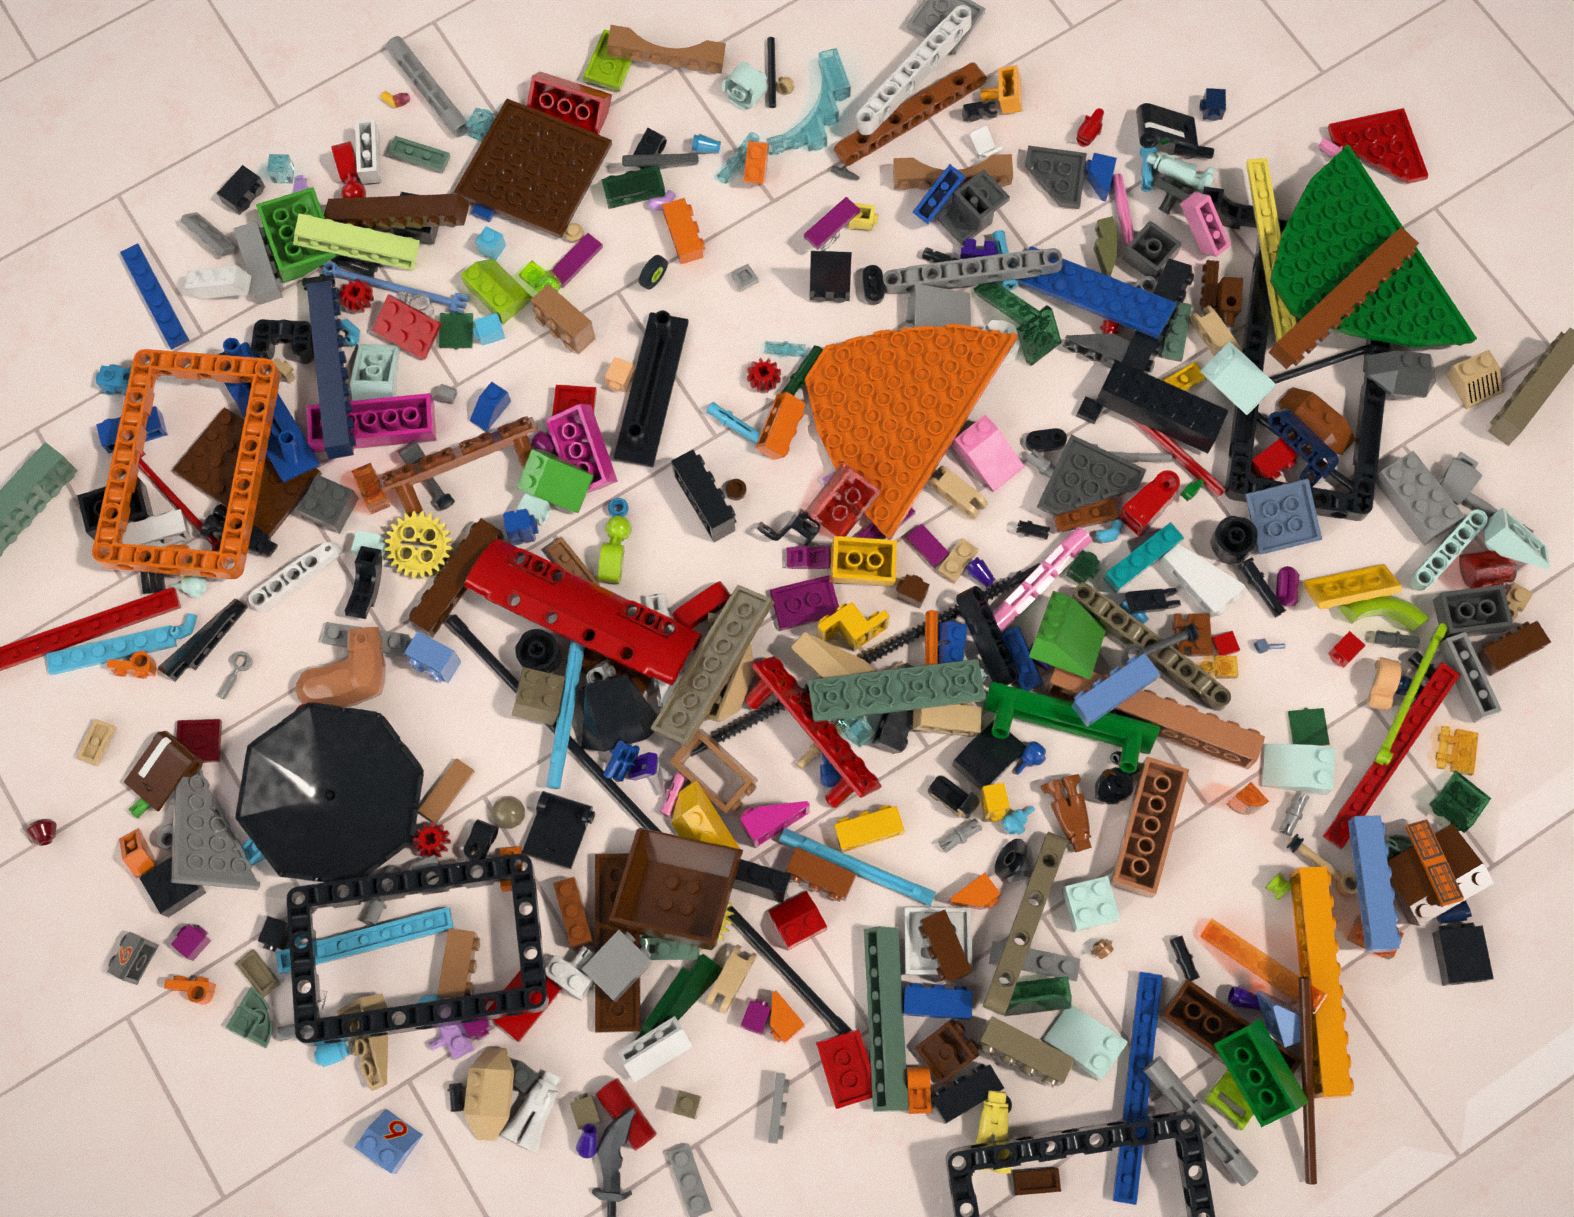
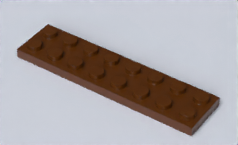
[595,853,641,1033]

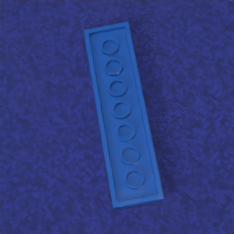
[1015,246,1176,339]

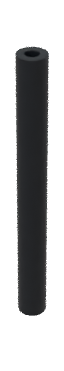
[767,37,776,108]

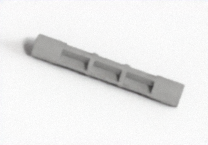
[386,36,470,137]
[1143,1056,1259,1186]

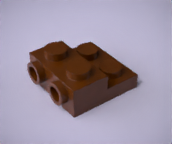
[914,1018,980,1084]

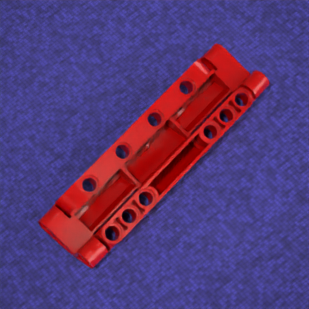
[465,538,702,686]

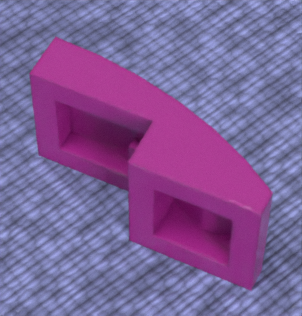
[787,546,831,569]

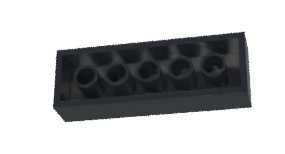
[1095,360,1229,454]

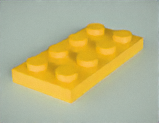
[1303,564,1402,609]

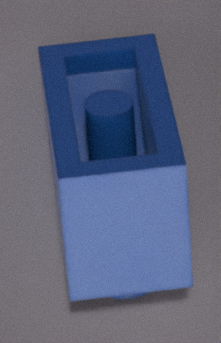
[1085,153,1117,202]
[470,381,511,432]

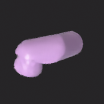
[647,190,676,211]

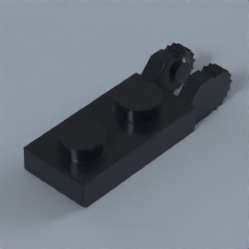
[1125,588,1181,614]

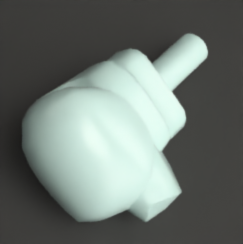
[171,576,207,598]

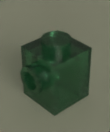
[1066,549,1100,584]

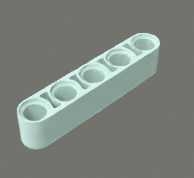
[1409,509,1488,591]

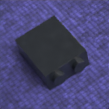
[1432,922,1494,986]

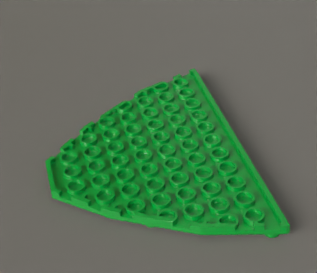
[1270,144,1477,348]

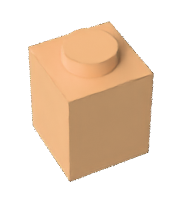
[605,357,635,392]

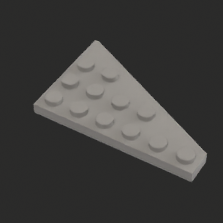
[171,769,260,890]

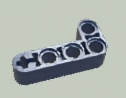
[1268,408,1339,487]

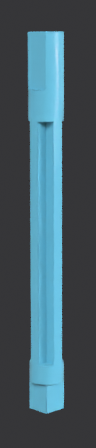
[546,635,587,789]
[779,828,936,906]

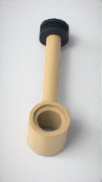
[1286,834,1358,897]

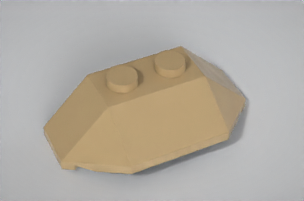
[705,644,755,722]
[463,1047,514,1141]

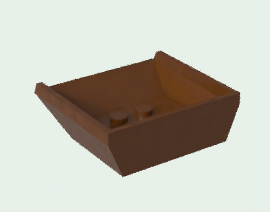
[609,828,743,951]

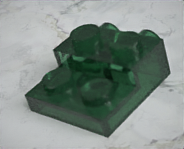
[1429,770,1492,833]

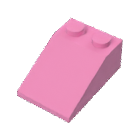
[953,415,1024,492]

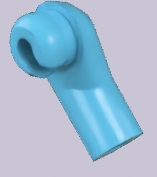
[342,318,360,346]
[170,613,198,639]

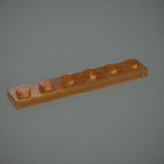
[1200,918,1327,1014]

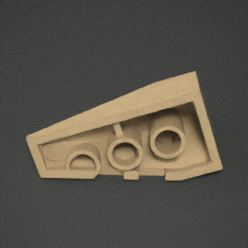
[790,632,876,678]

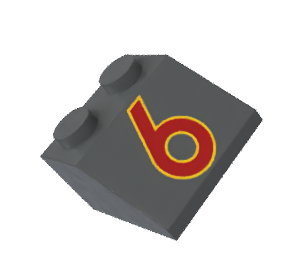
[107,931,159,985]

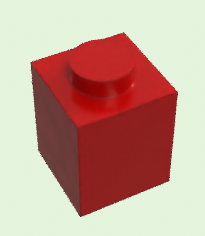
[1328,631,1366,668]

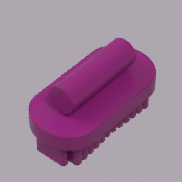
[1276,566,1300,607]

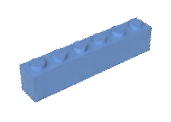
[1348,815,1401,953]

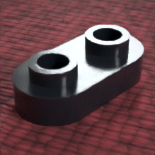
[862,265,885,305]
[1025,428,1067,453]

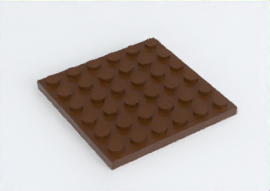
[454,98,612,239]

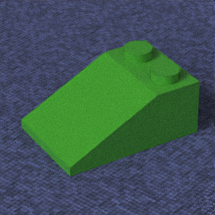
[517,449,594,513]

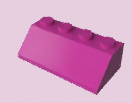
[545,404,618,493]

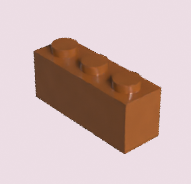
[785,847,856,902]
[553,877,595,950]

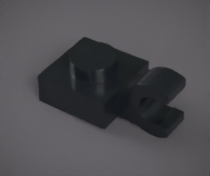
[962,101,998,122]

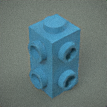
[96,364,132,396]

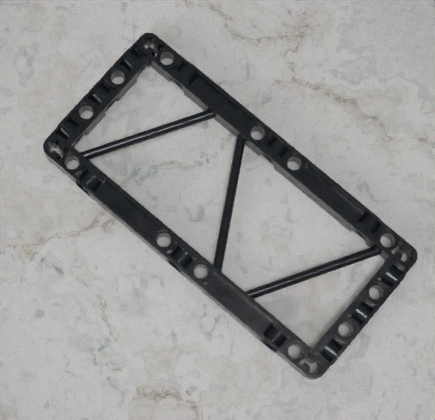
[1225,219,1391,521]

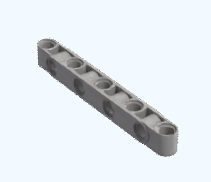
[883,248,1063,294]

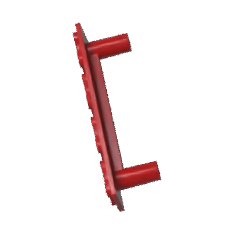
[745,656,882,808]

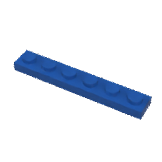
[120,243,190,350]

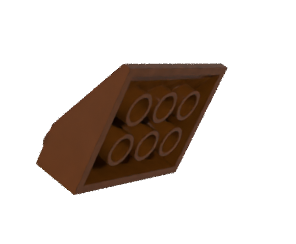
[1387,824,1494,926]

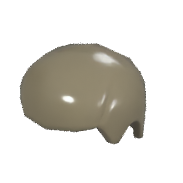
[492,796,525,829]

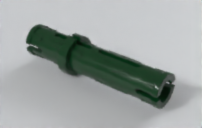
[781,345,823,396]

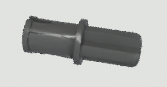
[1375,630,1420,648]

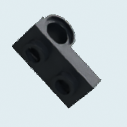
[633,127,667,173]

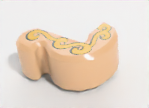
[1367,657,1402,711]

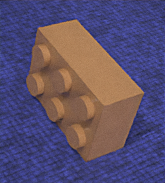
[531,284,596,355]

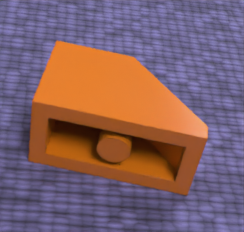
[119,828,156,879]
[948,872,1001,910]
[770,990,805,1044]

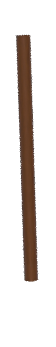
[1298,977,1317,1185]

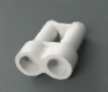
[644,593,671,625]

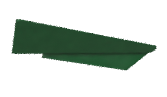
[635,954,723,1040]

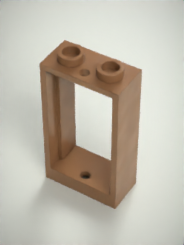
[669,729,758,813]

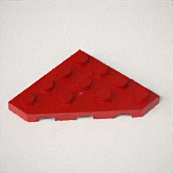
[1327,108,1429,184]

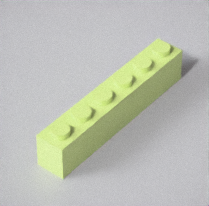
[293,214,420,271]

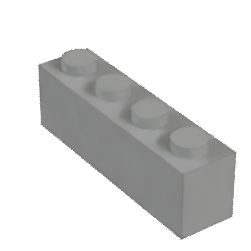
[233,221,284,305]
[1438,632,1502,723]

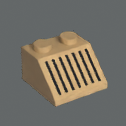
[1446,350,1503,409]

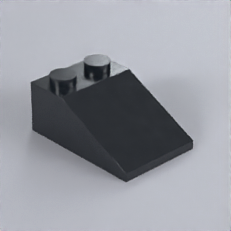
[810,251,852,303]
[952,720,1027,791]

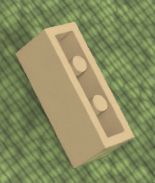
[913,703,981,737]

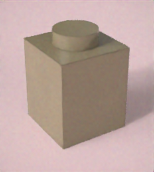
[673,1090,702,1120]
[570,1093,602,1130]

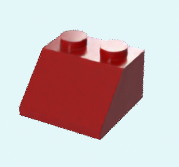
[768,891,827,951]

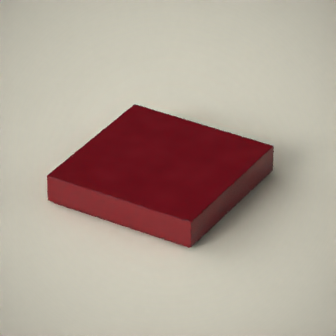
[176,719,222,763]

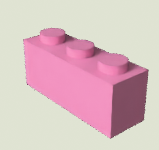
[1180,192,1231,257]

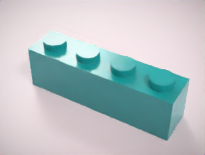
[1103,522,1184,594]

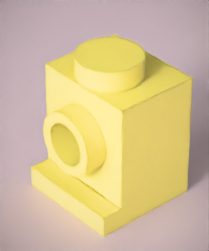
[849,202,879,231]

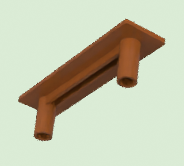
[379,416,538,517]

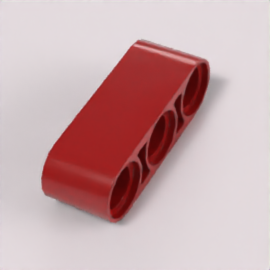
[672,581,731,629]

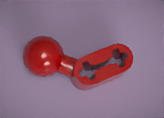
[331,141,366,198]

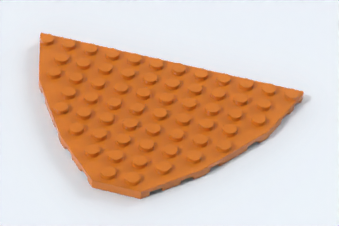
[805,324,1018,540]

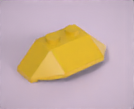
[671,780,743,855]

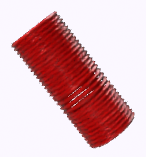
[595,1078,657,1151]

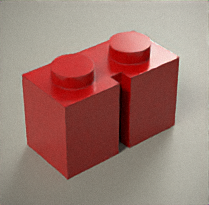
[1251,438,1299,481]

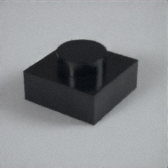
[1076,396,1103,425]

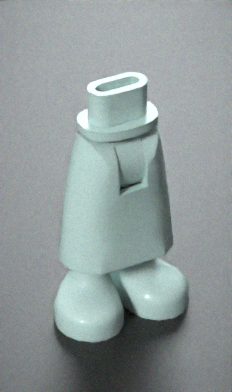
[1146,152,1216,194]

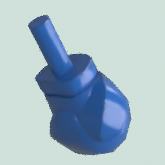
[1015,741,1046,775]
[820,753,843,788]

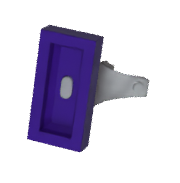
[628,752,673,796]

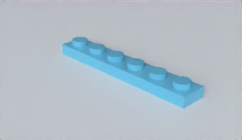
[46,625,177,675]

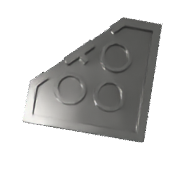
[1025,145,1087,209]

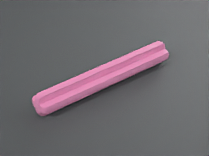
[1112,173,1135,247]

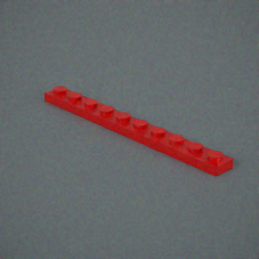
[0,587,181,671]
[1322,662,1460,849]

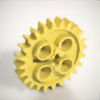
[385,511,453,579]

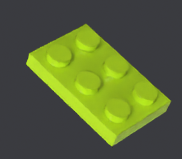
[583,29,633,92]

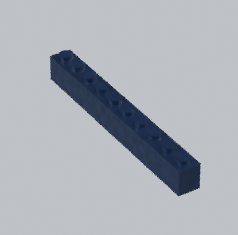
[307,280,357,460]

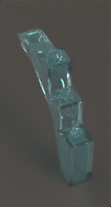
[766,48,851,155]

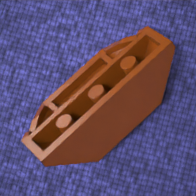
[1279,387,1356,455]

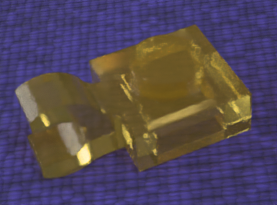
[1198,656,1238,679]

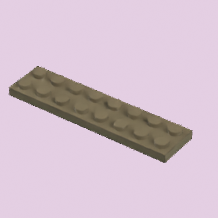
[651,584,774,748]

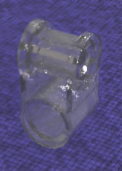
[397,291,434,317]

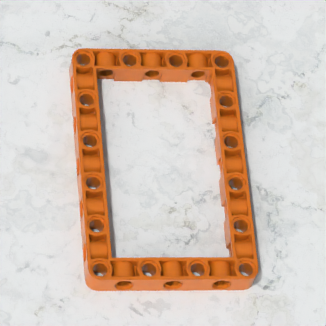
[92,349,281,579]

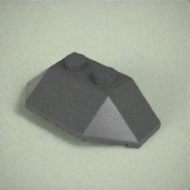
[1364,350,1436,398]

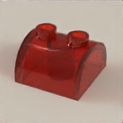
[1459,551,1518,589]

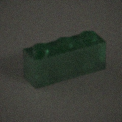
[601,166,665,209]
[1003,976,1072,1016]

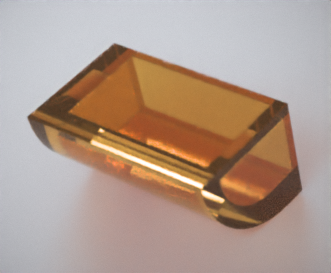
[1227,782,1270,815]

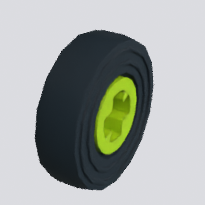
[638,254,668,290]

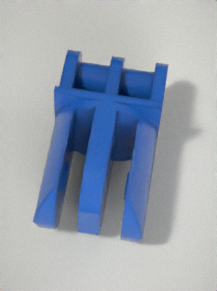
[603,741,640,782]

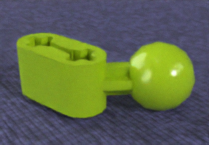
[598,516,632,584]

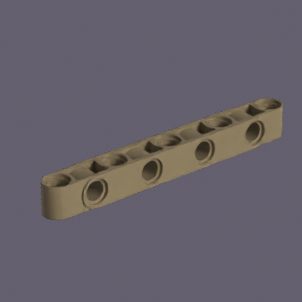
[1072,583,1231,711]
[983,831,1068,1016]

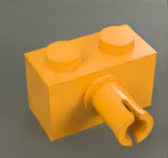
[981,65,1023,114]

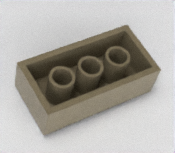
[977,1016,1075,1088]

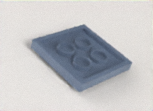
[1245,478,1322,555]

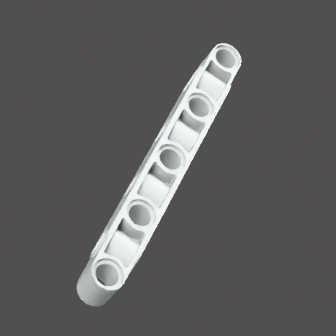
[857,5,971,135]

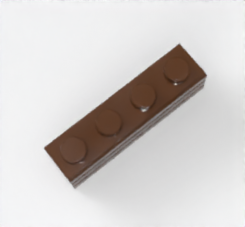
[1199,260,1219,311]

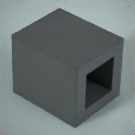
[513,1061,541,1094]

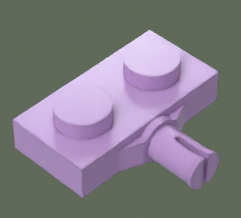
[429,1011,475,1060]

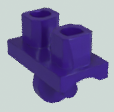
[960,238,997,272]

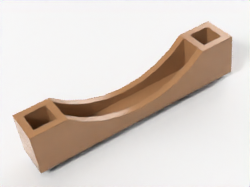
[607,25,726,74]
[893,154,1013,190]

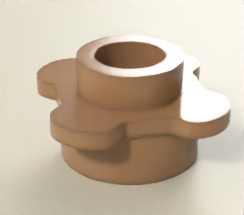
[1091,939,1114,959]

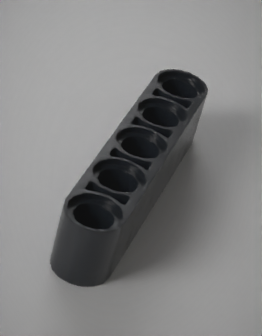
[956,586,1019,686]

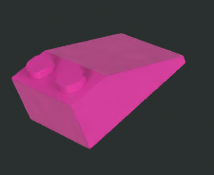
[740,801,810,848]

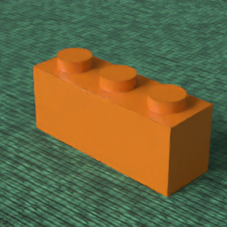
[662,198,706,264]
[755,392,806,460]

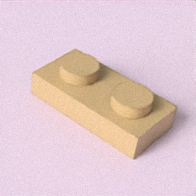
[937,538,979,584]
[76,719,117,767]

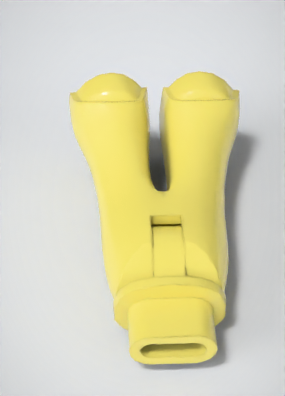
[975,1090,1011,1174]

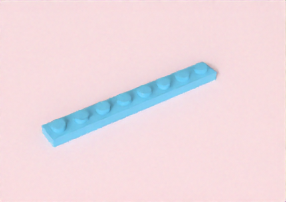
[275,907,455,974]

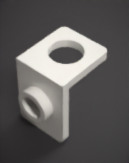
[969,126,1003,158]

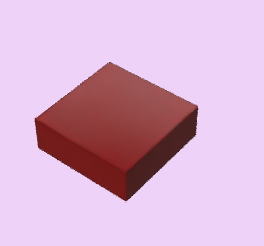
[1212,631,1240,658]

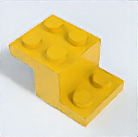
[817,601,890,651]

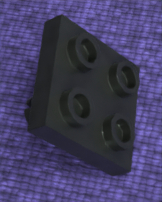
[1154,176,1195,215]

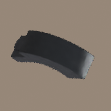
[1202,186,1257,230]
[345,546,382,619]

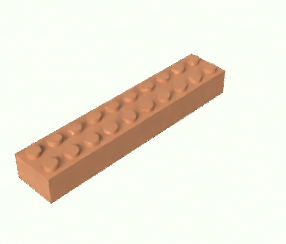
[1045,667,1265,770]

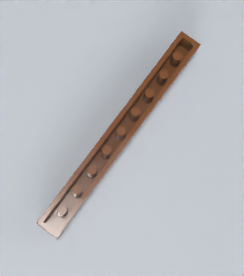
[1268,227,1419,370]

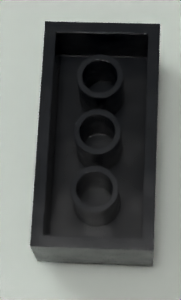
[671,449,737,542]

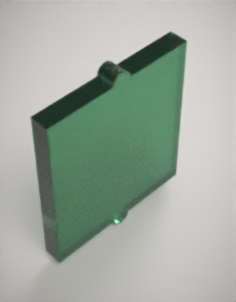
[439,311,474,350]
[1288,707,1330,746]

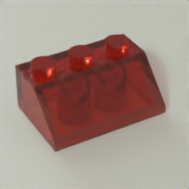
[805,462,881,537]

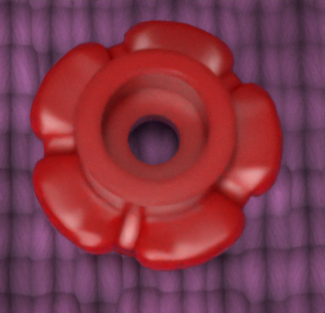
[1100,321,1119,334]

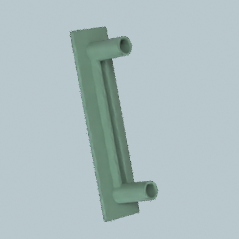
[808,659,986,722]

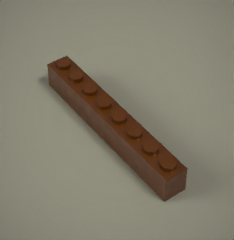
[324,194,470,229]

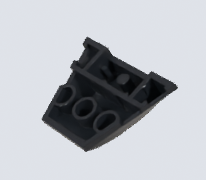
[581,673,658,752]

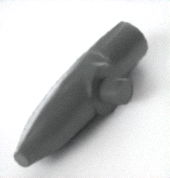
[830,165,860,180]

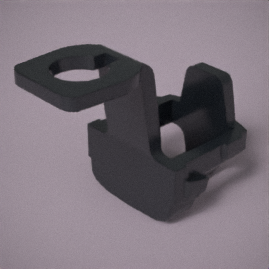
[757,508,820,546]

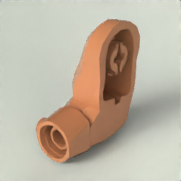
[295,627,386,708]

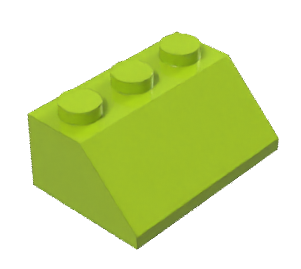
[460,259,533,325]

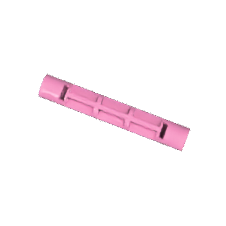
[993,527,1092,633]

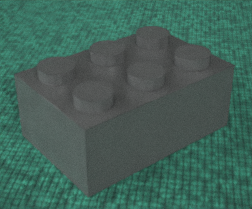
[1433,585,1513,640]

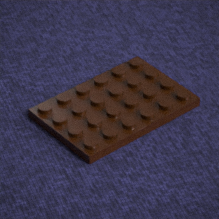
[173,407,322,537]

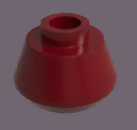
[26,819,57,846]

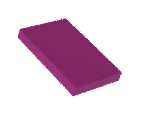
[770,575,839,631]

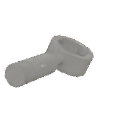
[218,651,253,699]

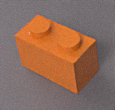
[743,140,770,184]

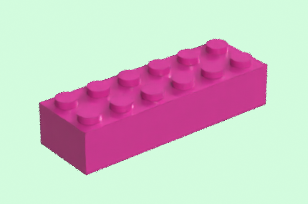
[307,393,436,453]

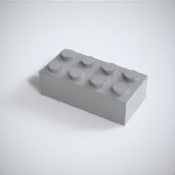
[1375,450,1465,546]

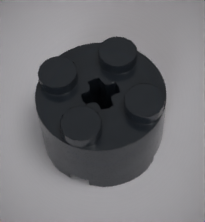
[1210,516,1258,564]
[515,629,561,673]

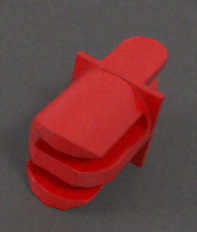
[1076,108,1104,147]

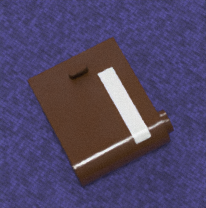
[124,731,203,811]

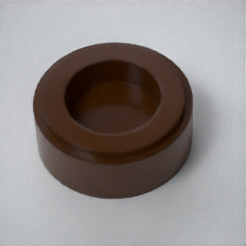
[726,479,747,501]

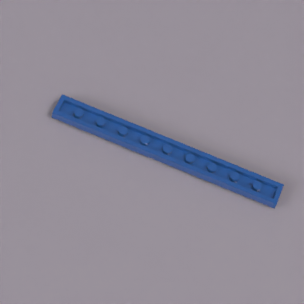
[1112,972,1162,1205]

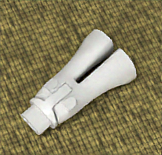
[499,1071,562,1154]

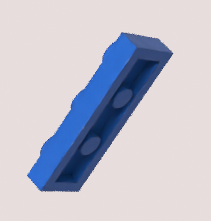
[1002,626,1044,691]

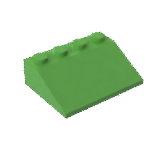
[256,187,338,282]
[1029,591,1106,679]

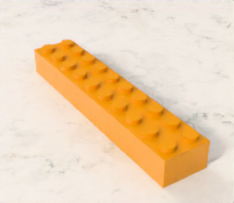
[1289,866,1354,1099]

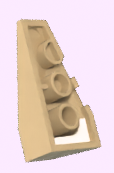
[337,993,388,1091]

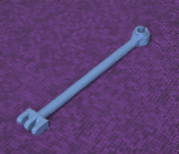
[322,262,470,316]

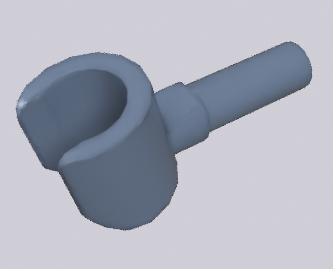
[1254,638,1286,654]

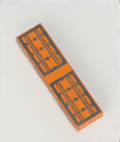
[1405,819,1464,907]

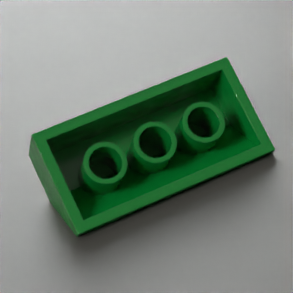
[1214,1019,1309,1128]

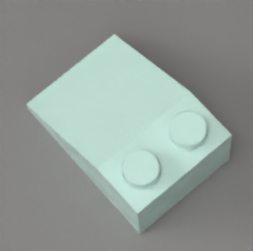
[1200,341,1277,415]
[350,344,400,401]
[1483,507,1551,569]
[1261,744,1336,795]
[1043,1003,1128,1081]

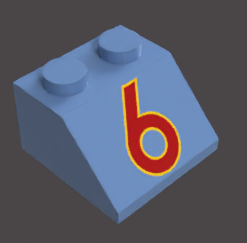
[1256,990,1301,1048]
[354,1109,423,1174]

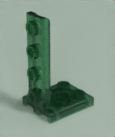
[973,282,1062,366]

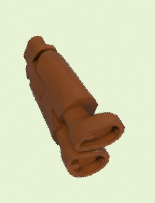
[1040,774,1092,853]

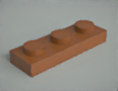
[1053,498,1119,533]

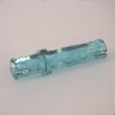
[717,132,760,184]

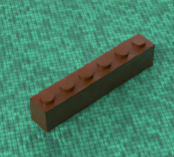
[408,518,504,638]

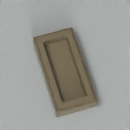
[235,949,281,997]

